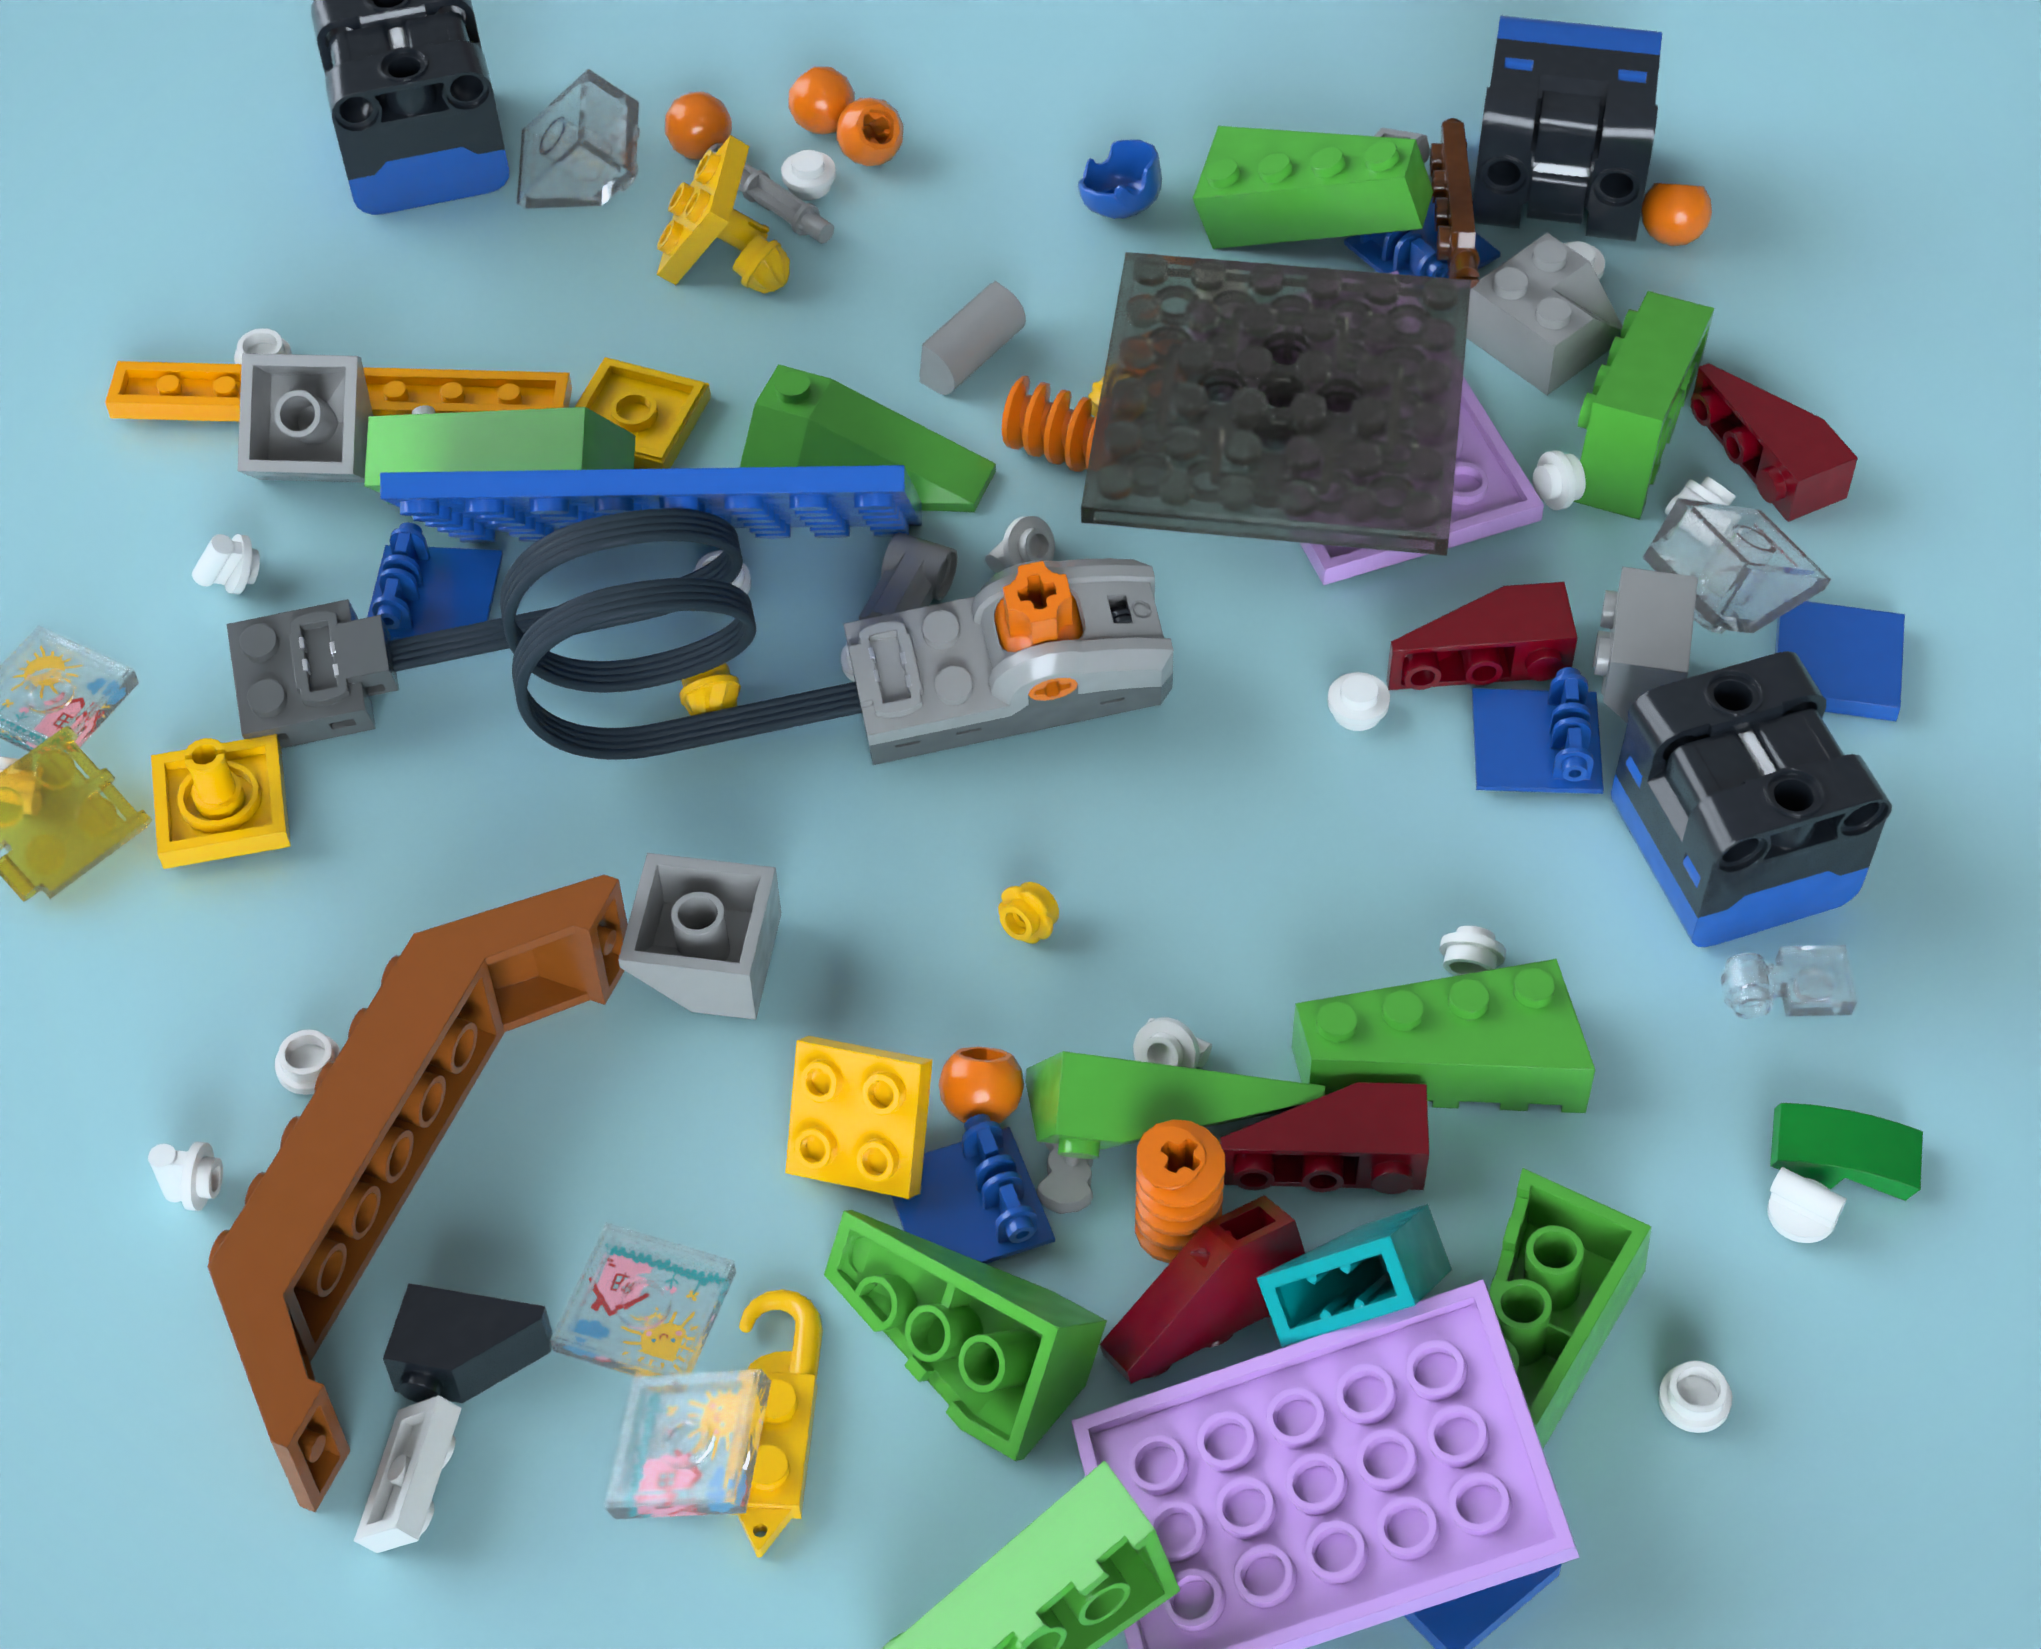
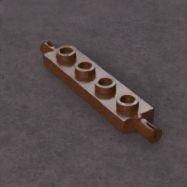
[1429,118,1480,289]

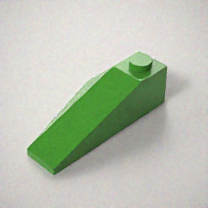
[740,364,996,512]
[1025,1051,1325,1159]
[824,1210,1107,1461]

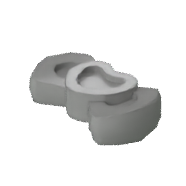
[1036,1142,1093,1214]

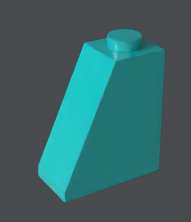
[1257,1204,1452,1347]

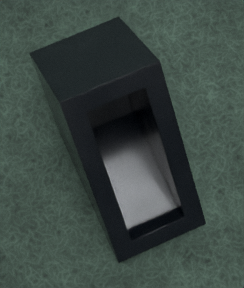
[383,1283,554,1403]

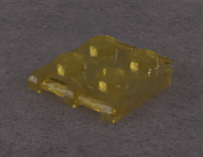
[0,726,152,902]

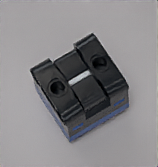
[311,0,509,215]
[1472,15,1662,241]
[1611,651,1892,947]

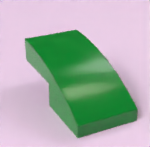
[1770,1103,1923,1201]

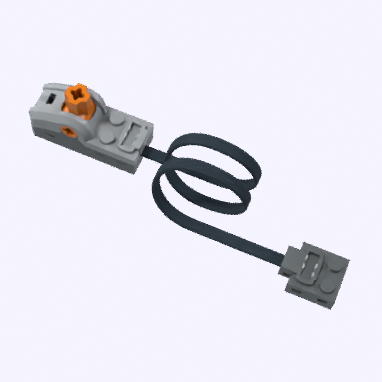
[226,508,1174,765]

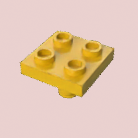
[657,135,769,285]
[151,734,291,869]
[785,1036,933,1199]

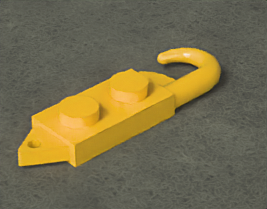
[727,1289,823,1558]

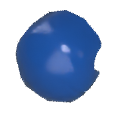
[1078,139,1162,219]

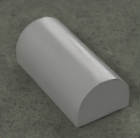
[919,281,1026,395]

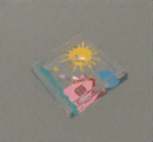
[0,625,139,767]
[550,1223,736,1391]
[604,1369,771,1519]

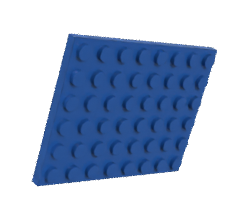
[380,465,922,543]

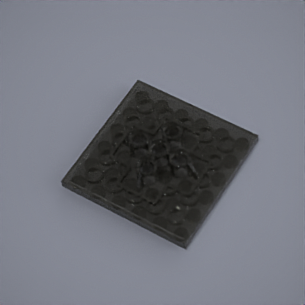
[1081,252,1471,556]

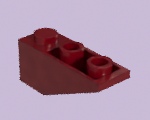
[1690,363,1858,522]
[1386,582,1578,690]
[1220,1082,1429,1194]
[1099,1195,1305,1384]

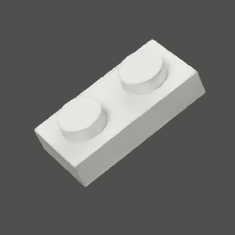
[354,1396,462,1553]

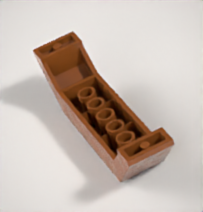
[207,874,628,1512]

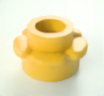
[998,882,1059,944]

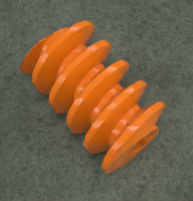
[1001,376,1135,480]
[1135,1120,1225,1264]

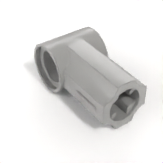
[859,532,958,620]

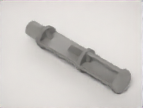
[705,143,834,243]

